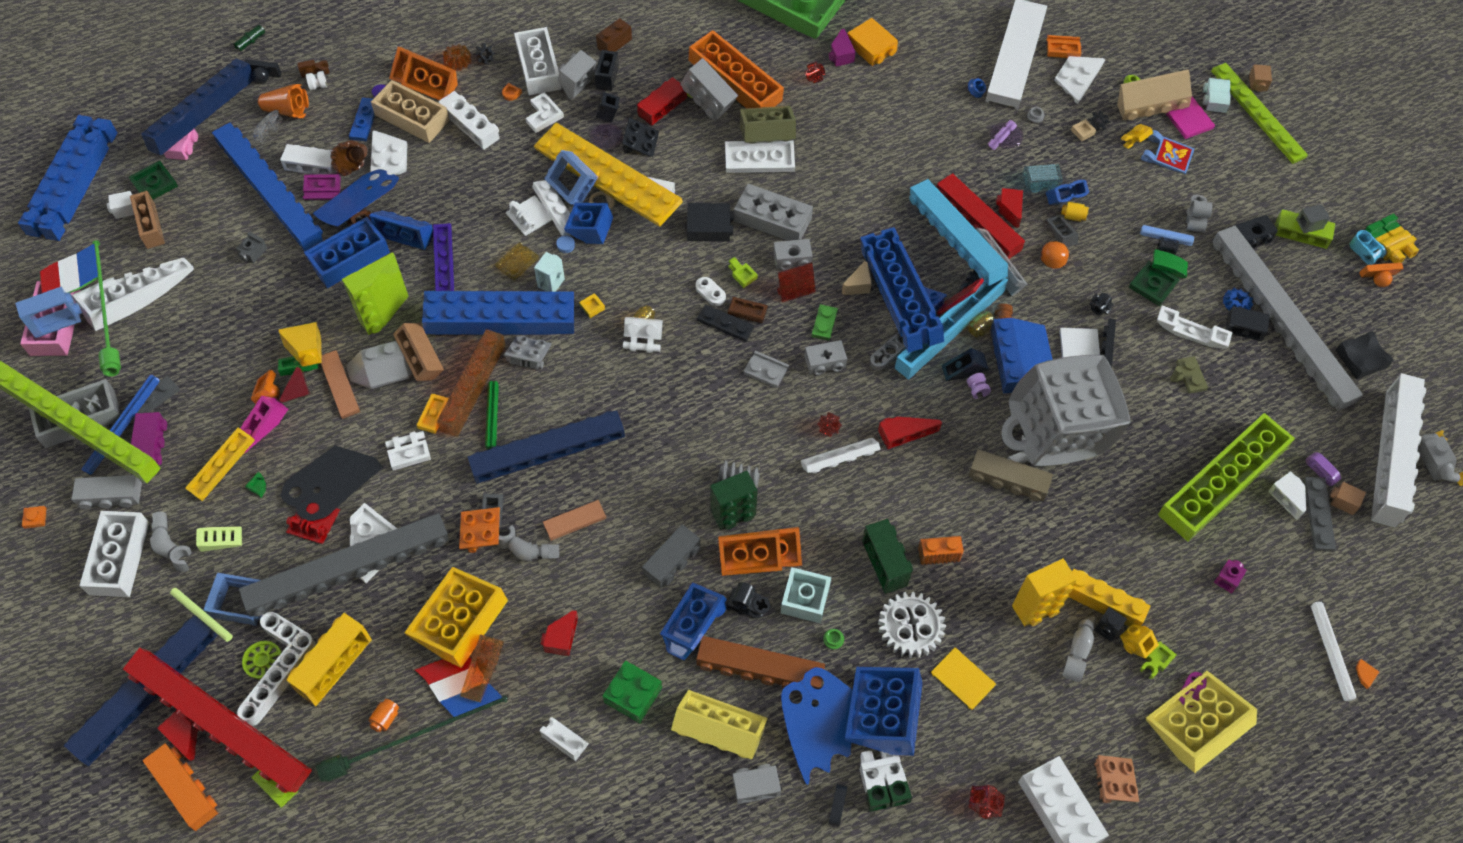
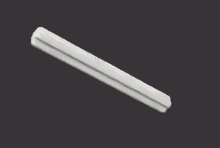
[1311,602,1356,701]

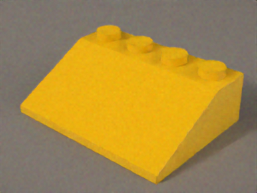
[404,567,508,668]

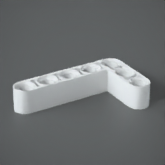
[237,612,316,726]

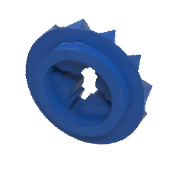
[1223,287,1253,311]

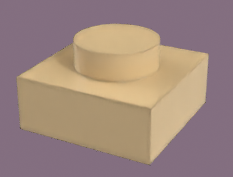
[1071,119,1096,142]

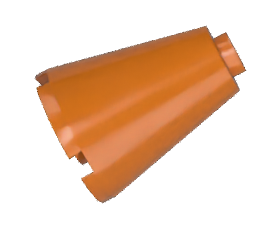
[258,84,309,119]

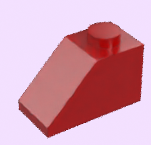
[996,188,1023,228]
[541,610,578,656]
[158,710,198,761]

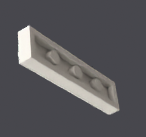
[532,180,571,236]
[801,438,880,473]

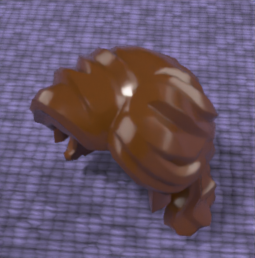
[330,140,368,176]

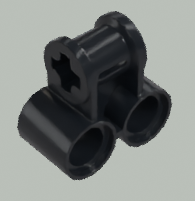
[726,582,771,619]

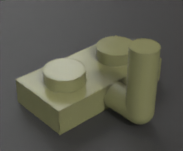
[1170,356,1208,394]

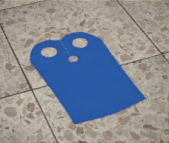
[313,169,399,227]

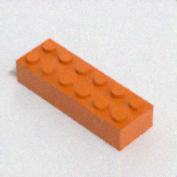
[688,30,784,109]

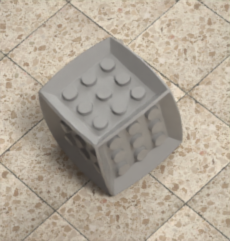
[1002,355,1131,466]

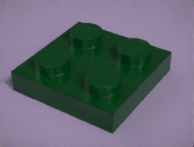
[128,160,178,200]
[1128,261,1180,307]

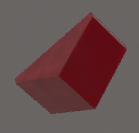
[279,367,311,403]

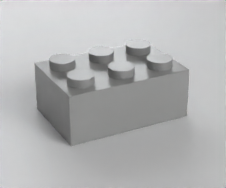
[680,58,738,121]

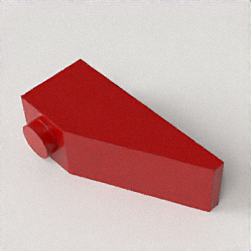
[878,416,942,450]

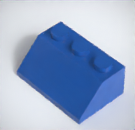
[370,210,433,250]

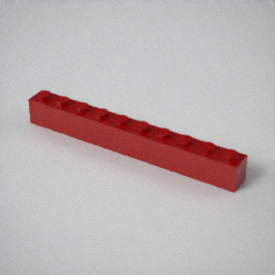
[123,647,312,793]

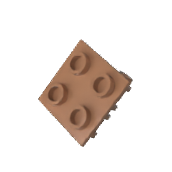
[1094,755,1139,803]

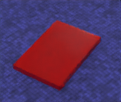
[936,278,984,316]

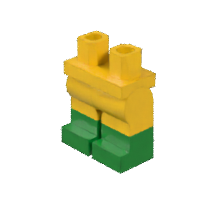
[1365,213,1419,263]

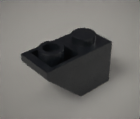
[596,91,620,123]

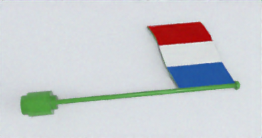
[40,240,121,377]

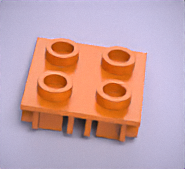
[459,507,500,553]

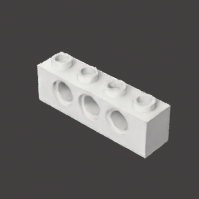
[438,91,500,150]

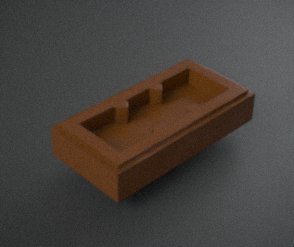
[728,297,768,323]

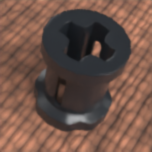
[1157,237,1179,255]

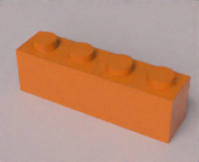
[142,743,218,831]

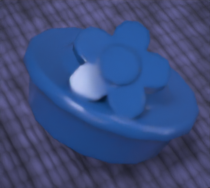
[968,78,986,98]

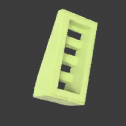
[196,527,242,552]

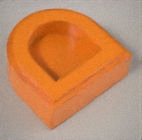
[502,83,522,101]

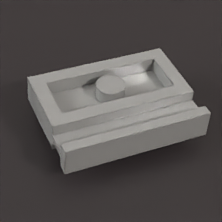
[743,351,789,388]

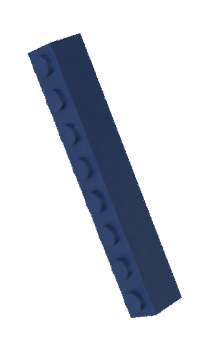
[141,59,254,155]
[467,410,625,484]
[64,615,218,767]

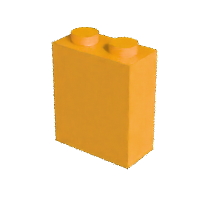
[847,18,898,66]

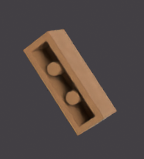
[130,191,165,249]
[393,323,444,381]

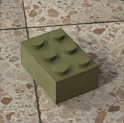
[740,106,796,144]

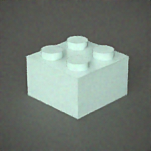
[781,567,831,623]

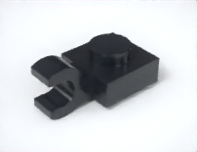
[959,270,980,292]

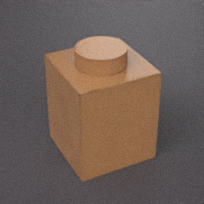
[1249,64,1272,92]
[1330,482,1366,515]

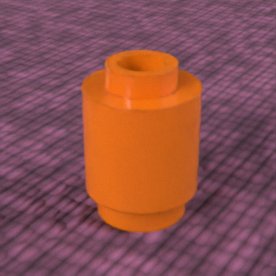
[368,699,399,732]

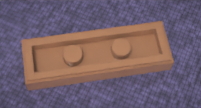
[543,500,606,541]

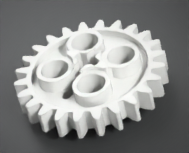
[878,592,946,658]

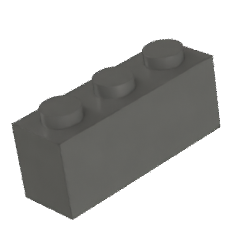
[642,525,701,588]

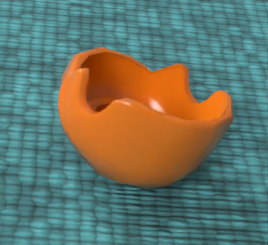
[1041,241,1069,269]

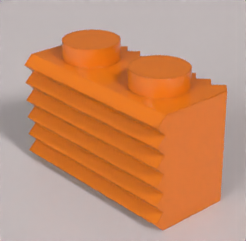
[918,536,964,565]

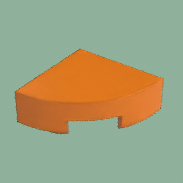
[1356,659,1379,689]

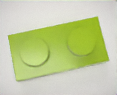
[251,770,298,808]

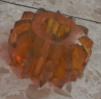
[443,43,471,71]

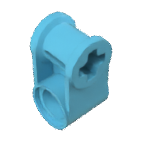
[1349,230,1386,265]

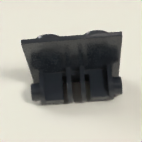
[622,117,659,157]

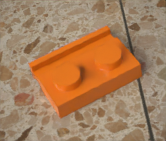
[1046,35,1081,58]

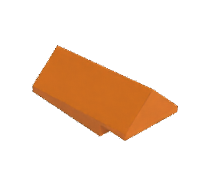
[389,46,458,100]
[718,527,802,576]

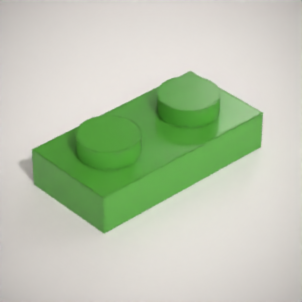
[812,304,838,341]

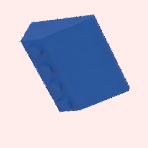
[990,318,1053,393]
[845,667,923,756]

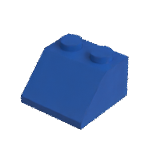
[564,203,614,244]

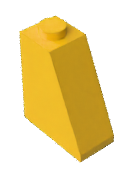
[279,322,322,366]

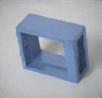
[544,150,598,205]
[15,286,82,338]
[203,573,263,626]

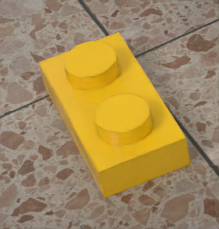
[417,394,451,434]

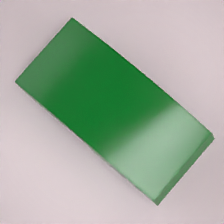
[1152,250,1188,279]

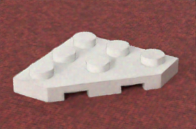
[350,503,397,583]

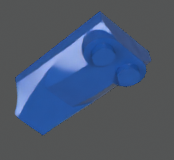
[660,582,727,661]

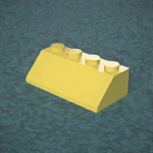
[671,690,768,759]

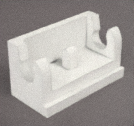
[540,717,589,761]

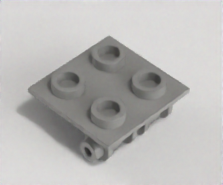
[504,336,552,370]

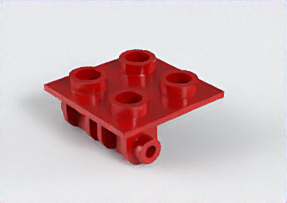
[286,503,340,544]

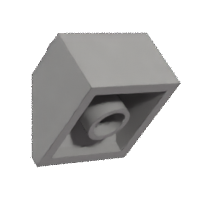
[558,50,596,100]

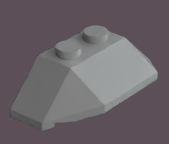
[346,341,413,389]

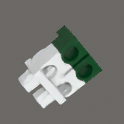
[859,751,912,812]

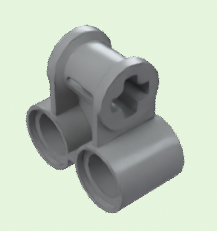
[1186,195,1212,233]

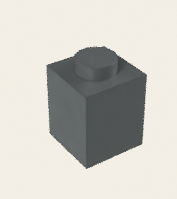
[1296,204,1330,233]

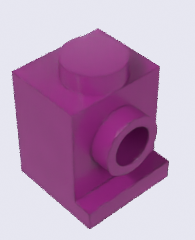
[1213,559,1247,594]

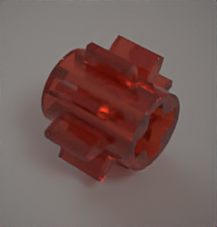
[805,62,825,83]
[817,412,842,437]

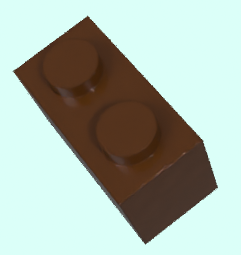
[596,18,632,52]

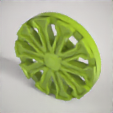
[242,641,282,680]

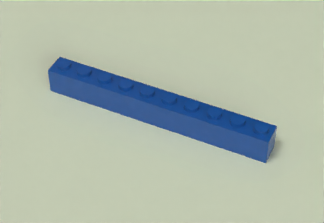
[212,123,323,251]

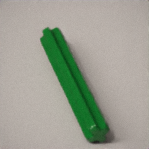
[485,381,499,450]

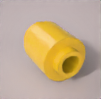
[1061,201,1089,222]

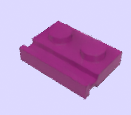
[303,174,341,200]

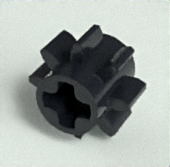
[473,43,495,64]
[1088,110,1111,132]
[1089,293,1114,315]

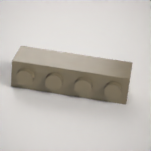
[969,449,1053,501]

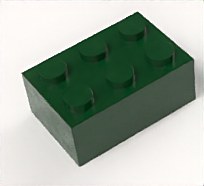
[710,470,758,530]
[862,518,913,594]

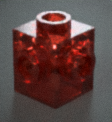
[968,785,1005,820]

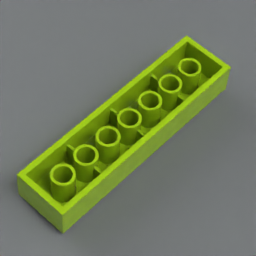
[1158,413,1295,542]

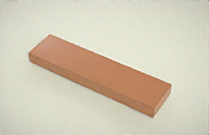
[321,350,360,419]

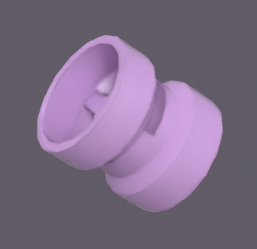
[966,373,991,399]

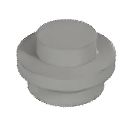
[1027,107,1045,123]

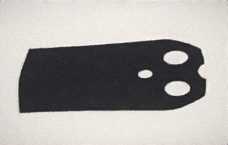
[280,445,383,521]

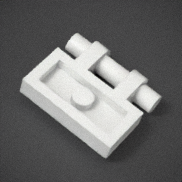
[623,317,663,353]
[385,431,431,470]

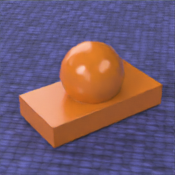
[1359,262,1403,287]
[251,370,280,404]

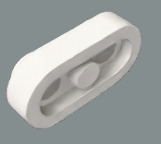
[696,277,726,306]

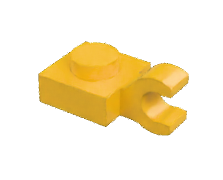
[1121,124,1153,148]

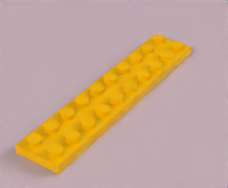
[534,123,683,227]

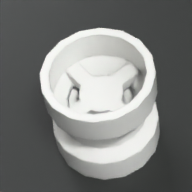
[306,71,327,91]

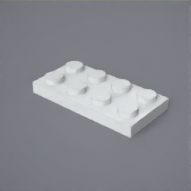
[725,140,795,173]

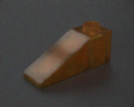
[460,634,504,702]

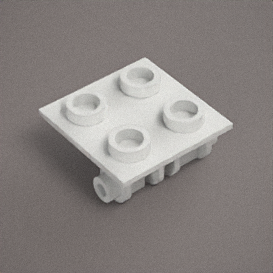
[506,195,552,236]

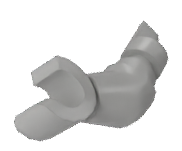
[150,512,192,572]
[497,525,559,561]
[1063,617,1096,682]

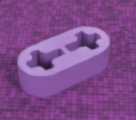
[1306,452,1341,486]

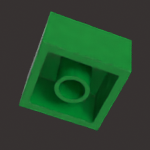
[603,660,662,724]

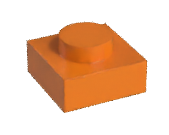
[22,506,47,529]

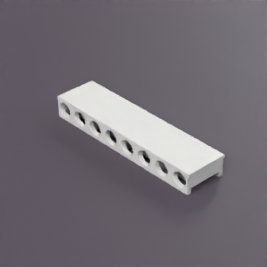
[985,0,1047,110]

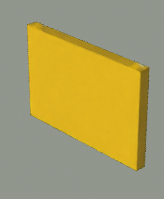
[931,648,996,710]

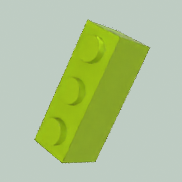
[1275,209,1335,249]

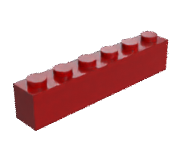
[936,173,1025,259]

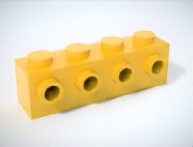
[1068,569,1151,627]

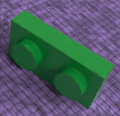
[278,356,318,376]

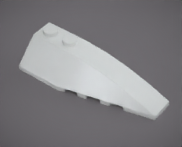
[72,258,194,331]

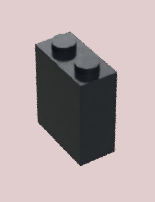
[687,203,734,242]

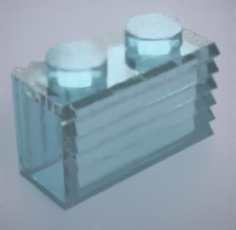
[1022,164,1063,192]

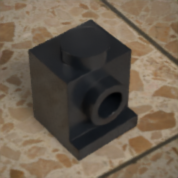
[1093,607,1127,642]

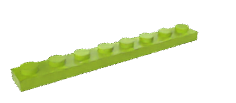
[1211,63,1308,164]

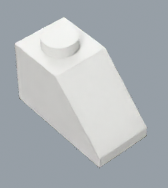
[1268,471,1306,520]

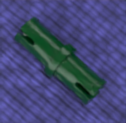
[233,24,265,52]

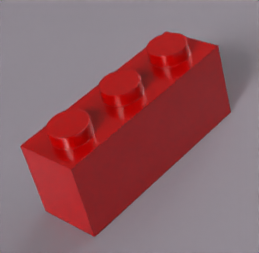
[637,77,687,126]

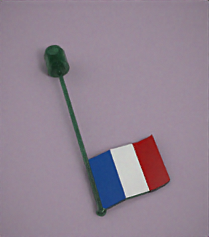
[316,657,508,782]

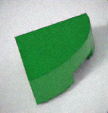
[245,472,266,498]

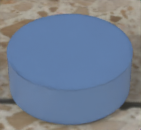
[557,235,575,253]

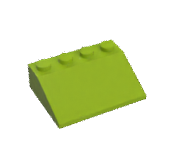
[342,252,408,335]

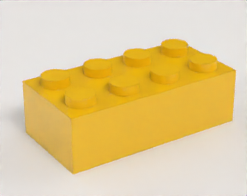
[1012,558,1077,627]
[287,613,372,706]

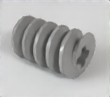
[717,460,760,488]

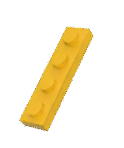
[185,427,255,501]

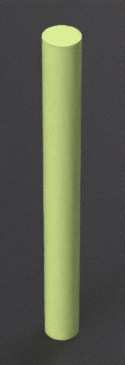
[170,588,233,642]

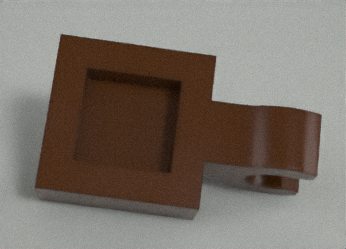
[297,60,330,78]

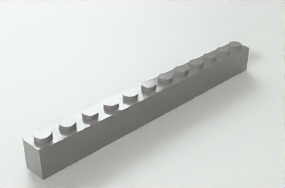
[1213,226,1363,411]

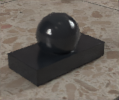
[245,59,282,84]

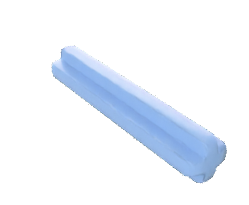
[1140,225,1194,246]

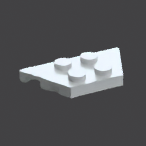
[1054,56,1105,104]
[370,131,407,180]

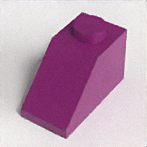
[829,29,855,67]

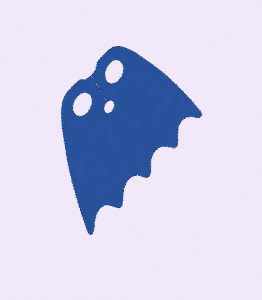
[781,667,853,785]

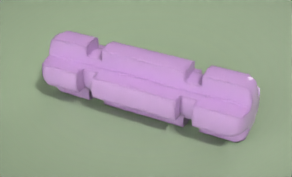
[988,120,1017,150]

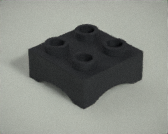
[1336,331,1394,380]

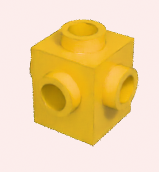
[1120,623,1159,658]

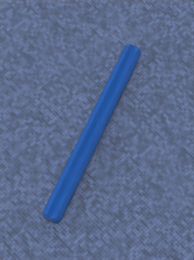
[82,375,160,475]

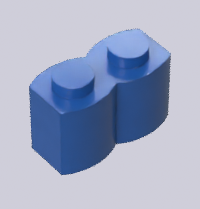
[1046,180,1089,205]

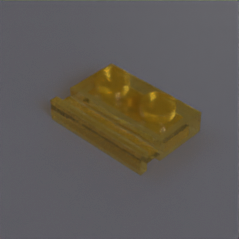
[495,242,539,281]

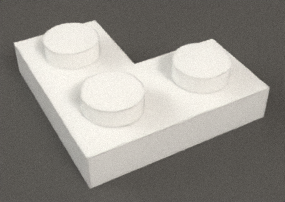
[526,92,564,133]

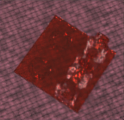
[777,262,816,303]

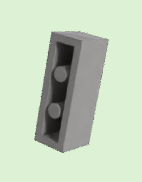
[71,475,142,510]

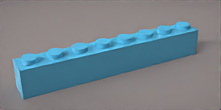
[909,179,1008,286]
[895,278,1008,380]

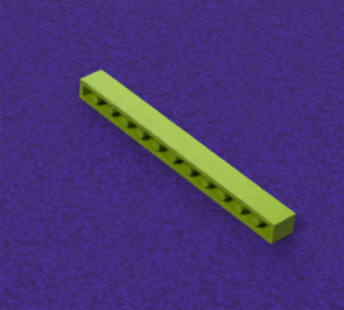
[0,361,161,484]

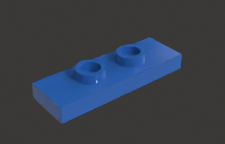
[349,97,375,141]

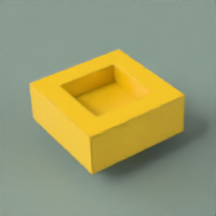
[579,293,605,318]

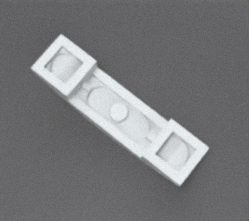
[1157,305,1232,349]

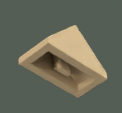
[842,261,871,295]

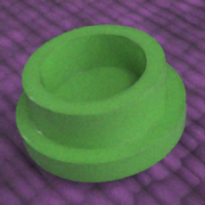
[823,629,844,650]

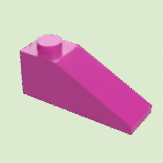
[240,396,288,454]

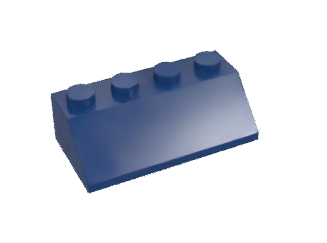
[304,217,390,289]

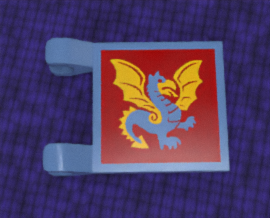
[1141,130,1194,174]

